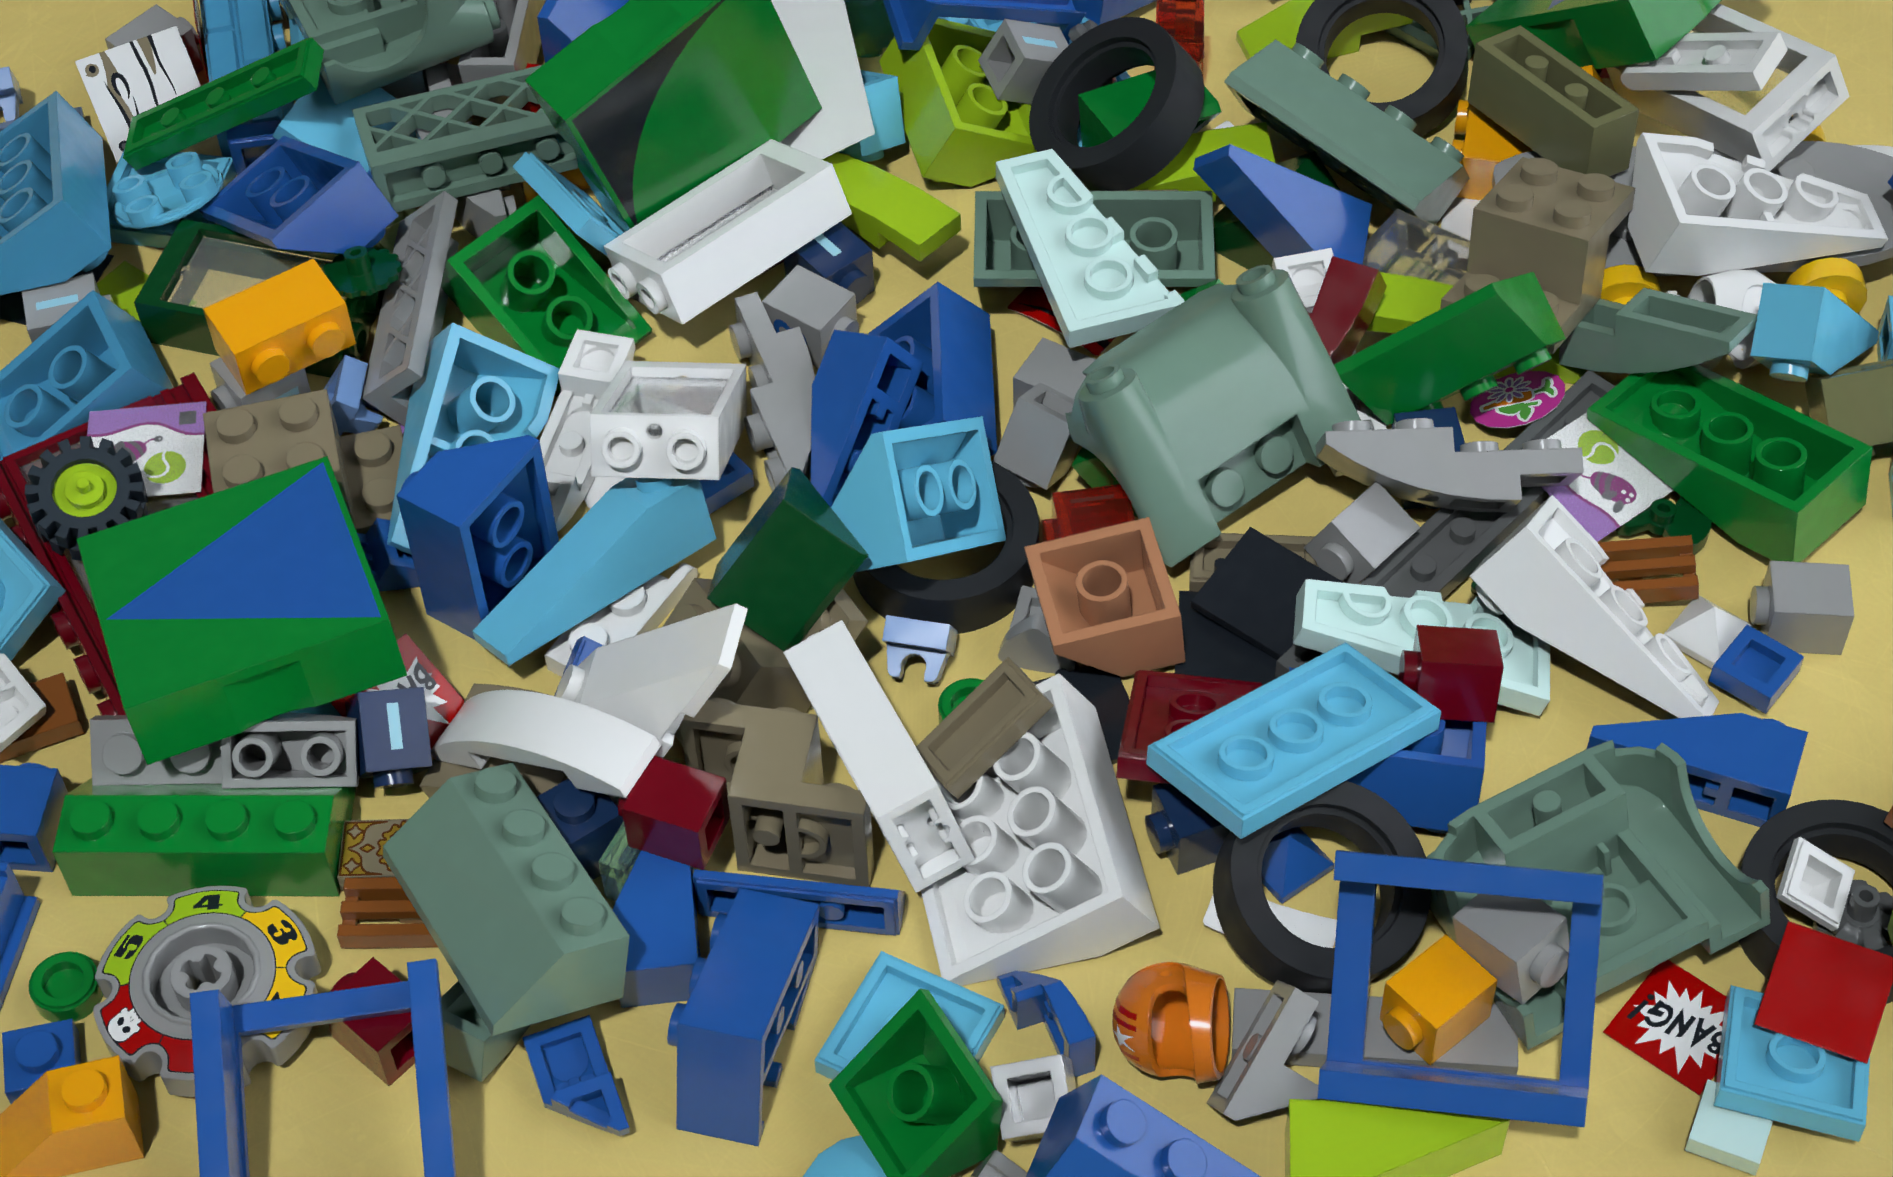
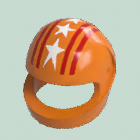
[1112,962,1230,1084]

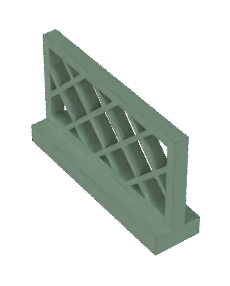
[352,65,578,212]

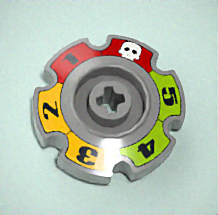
[93,886,321,1097]

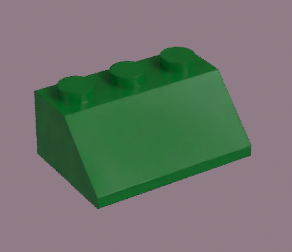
[1334,272,1566,425]

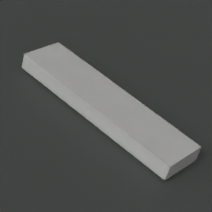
[1231,988,1518,1075]

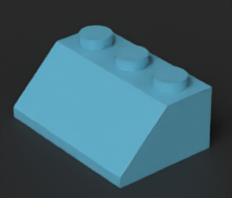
[831,416,1006,572]

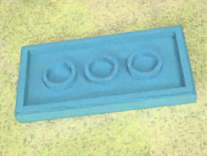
[1146,643,1441,839]

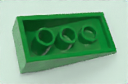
[1587,365,1873,562]

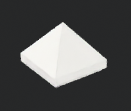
[1664,595,1753,669]
[1776,837,1855,931]

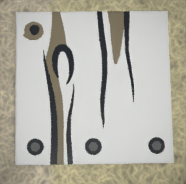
[75,26,201,162]

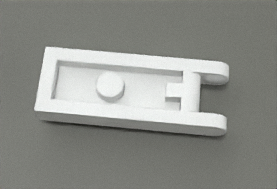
[1620,32,1788,91]
[545,563,698,677]

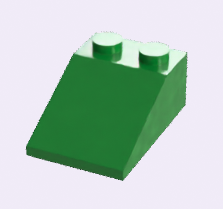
[441,195,653,398]

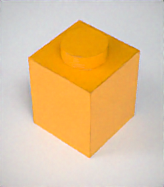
[1380,934,1498,1065]

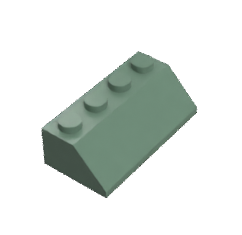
[1224,39,1470,235]
[973,191,1216,287]
[383,762,630,1036]

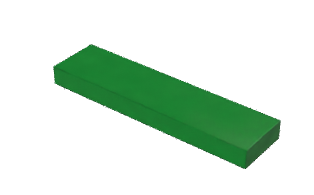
[123,37,324,170]

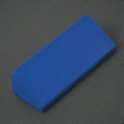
[693,869,906,936]

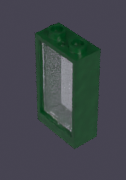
[134,219,385,378]

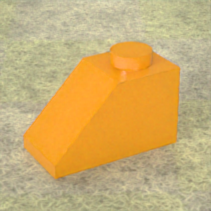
[0,1055,145,1177]

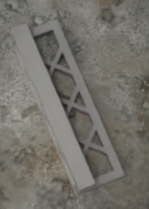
[361,191,459,427]

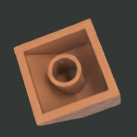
[1024,517,1185,677]

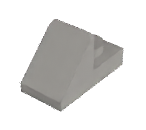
[1207,980,1319,1121]

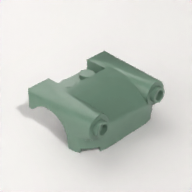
[279,0,501,105]
[1065,265,1361,567]
[1426,740,1770,1050]

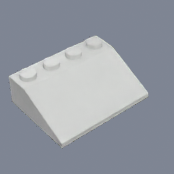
[921,673,1160,986]

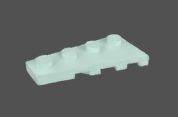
[996,149,1184,348]
[1293,579,1550,716]

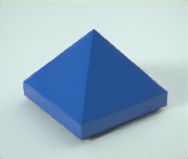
[1261,827,1334,904]

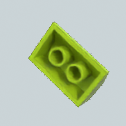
[879,18,1037,187]

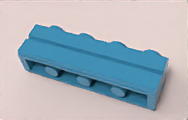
[199,0,295,158]

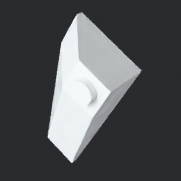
[1628,132,1888,276]
[1470,495,1719,718]
[556,603,748,807]

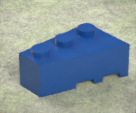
[667,888,819,1146]

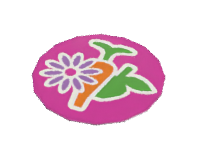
[1470,370,1565,428]

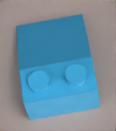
[0,290,174,461]

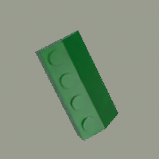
[52,778,357,897]

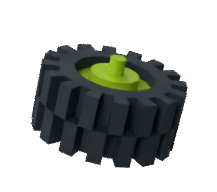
[25,436,148,561]

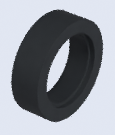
[1296,0,1468,137]
[1029,17,1204,191]
[853,461,1039,634]
[1213,781,1431,994]
[1738,799,1893,1004]

